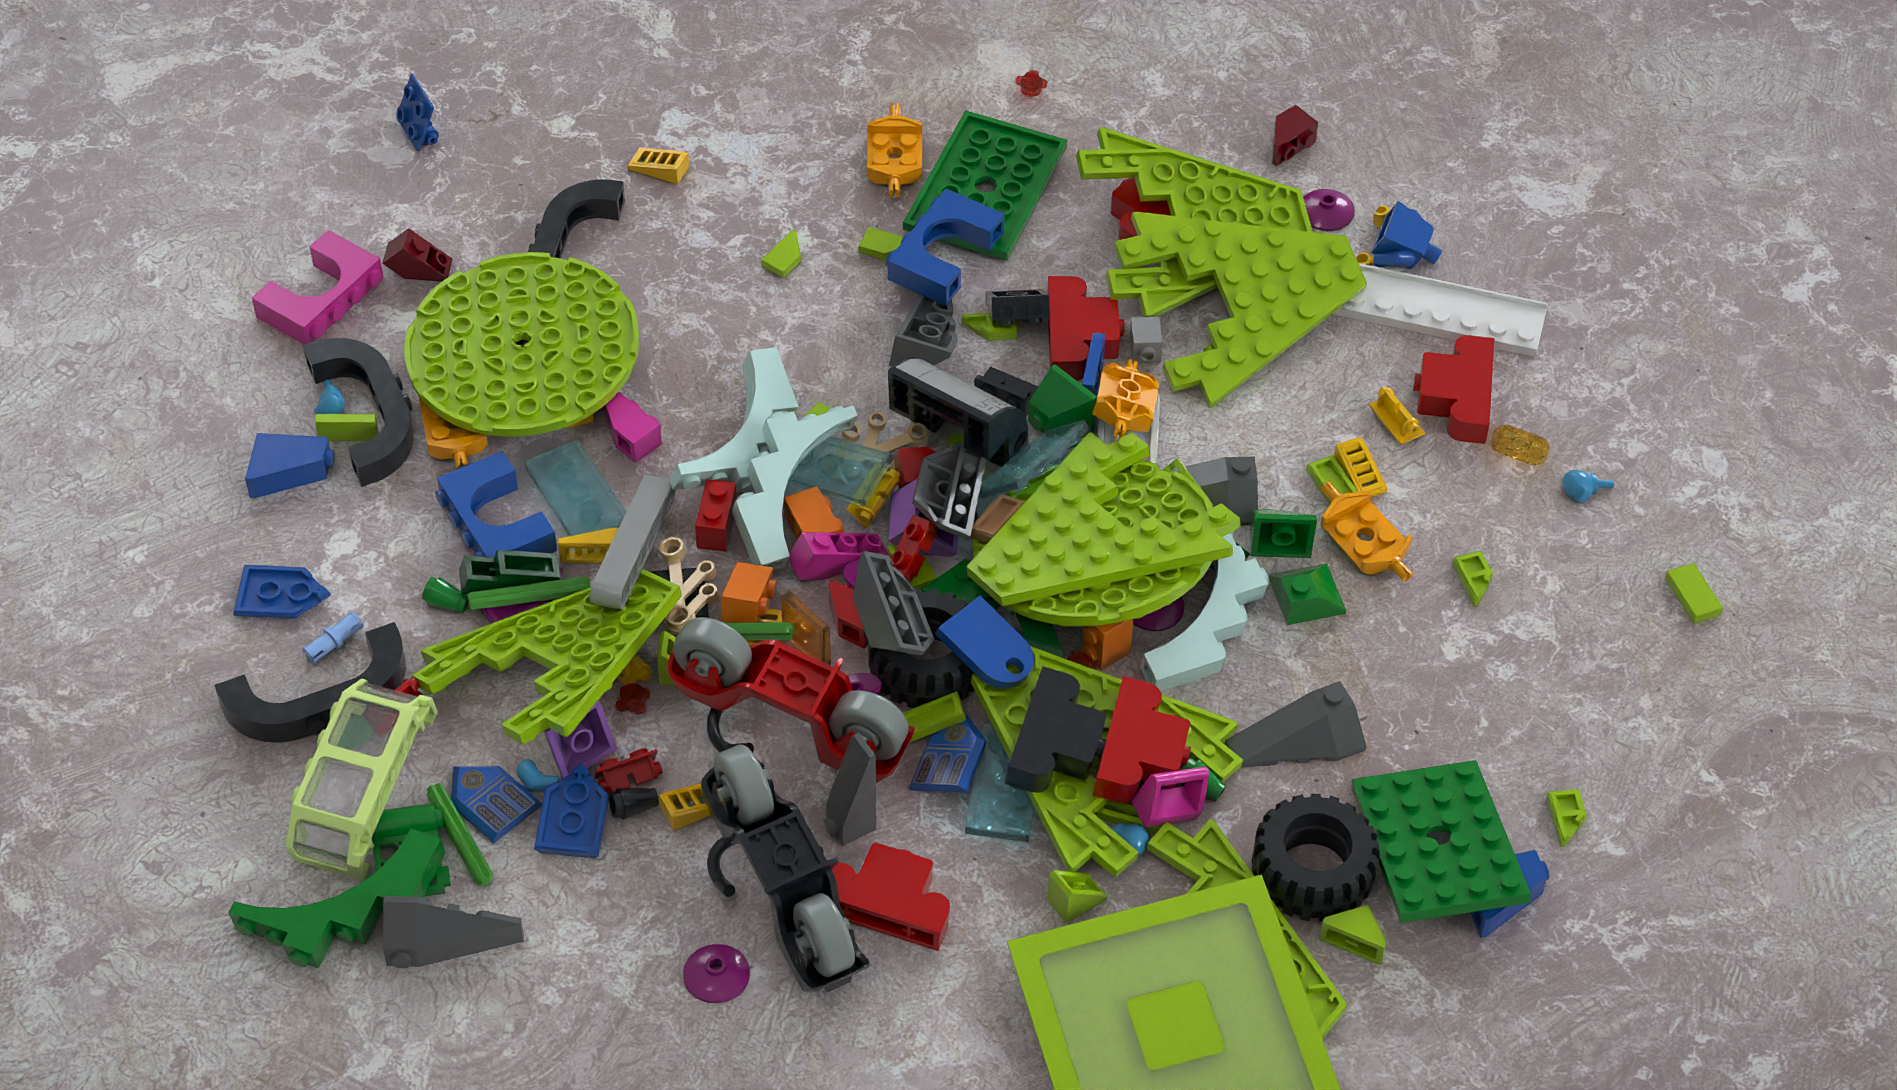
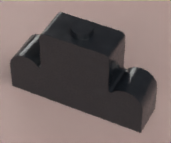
[1004,666,1107,793]

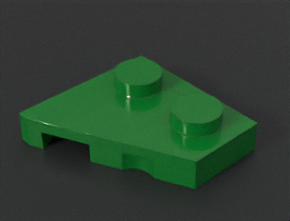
[922,558,1001,610]

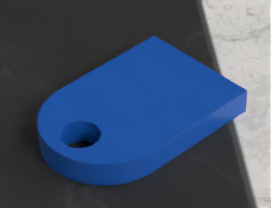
[1082,332,1106,396]
[935,596,1034,689]

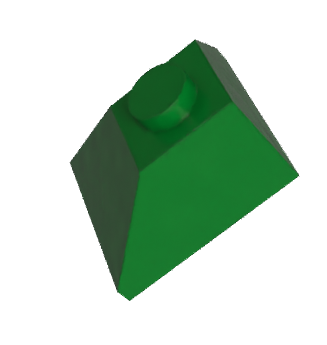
[1028,364,1097,438]
[1250,509,1317,558]
[1269,563,1346,625]

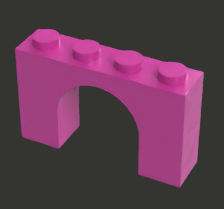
[252,230,384,344]

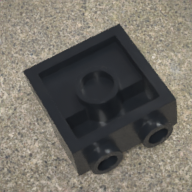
[985,289,1050,325]

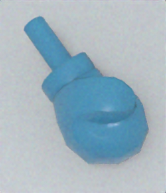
[314,380,345,415]
[1562,470,1614,503]
[1105,823,1150,856]

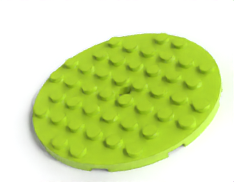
[404,252,640,437]
[972,460,1213,627]

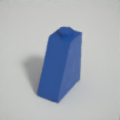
[245,433,335,498]
[1470,850,1549,938]

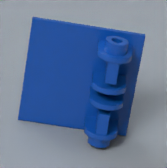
[396,74,439,151]

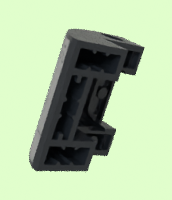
[888,357,1028,467]

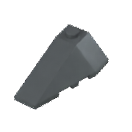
[889,294,958,366]
[1172,456,1258,526]
[1225,681,1367,768]
[824,732,876,846]
[383,896,524,968]

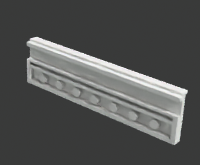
[1333,263,1548,357]

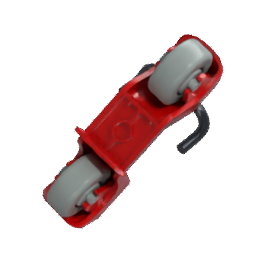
[668,617,915,783]

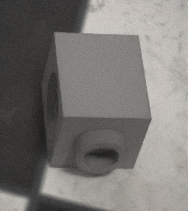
[1129,317,1163,363]

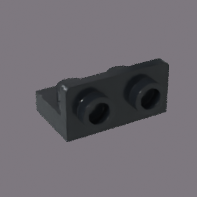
[974,366,1039,417]

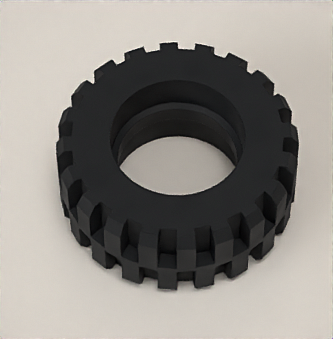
[868,589,975,708]
[1252,793,1380,922]

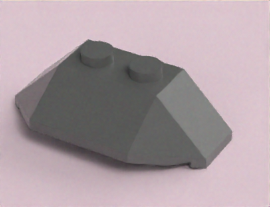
[912,441,986,540]
[853,551,934,656]

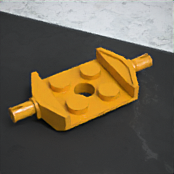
[867,103,922,198]
[1092,359,1159,439]
[419,397,488,470]
[1320,482,1413,582]

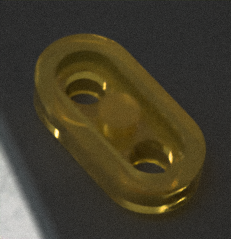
[1491,425,1550,465]

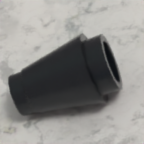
[609,788,659,820]

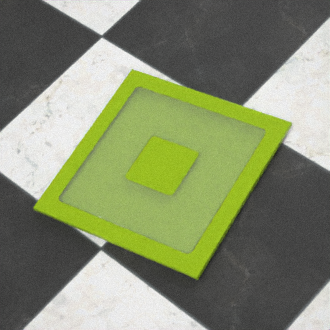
[1007,874,1341,1090]

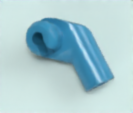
[517,759,559,791]

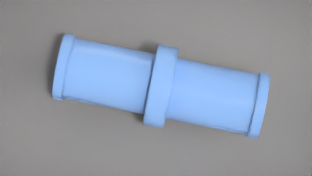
[302,611,364,664]

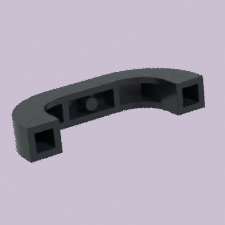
[528,179,625,258]
[303,338,413,487]
[214,622,406,743]

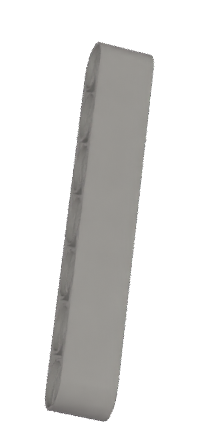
[590,474,676,610]

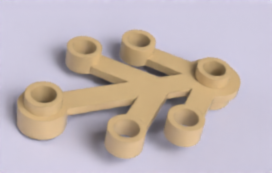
[824,411,929,483]
[659,537,719,635]

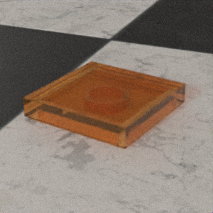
[781,591,831,665]

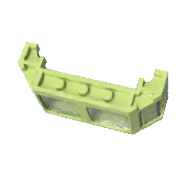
[286,678,438,880]

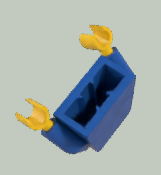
[1356,201,1442,269]

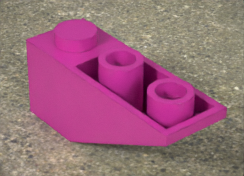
[602,391,662,463]
[789,532,889,580]

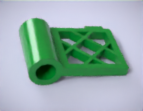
[372,803,451,897]

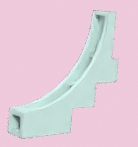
[669,348,799,493]
[731,405,858,571]
[1140,532,1269,691]

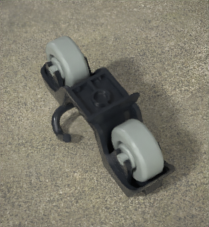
[701,744,870,992]

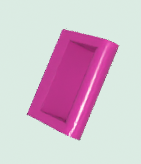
[1132,767,1209,827]

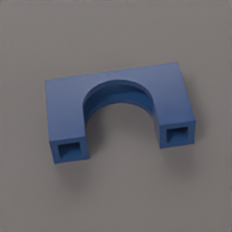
[886,189,1004,306]
[435,451,557,557]

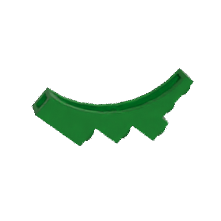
[228,829,446,969]

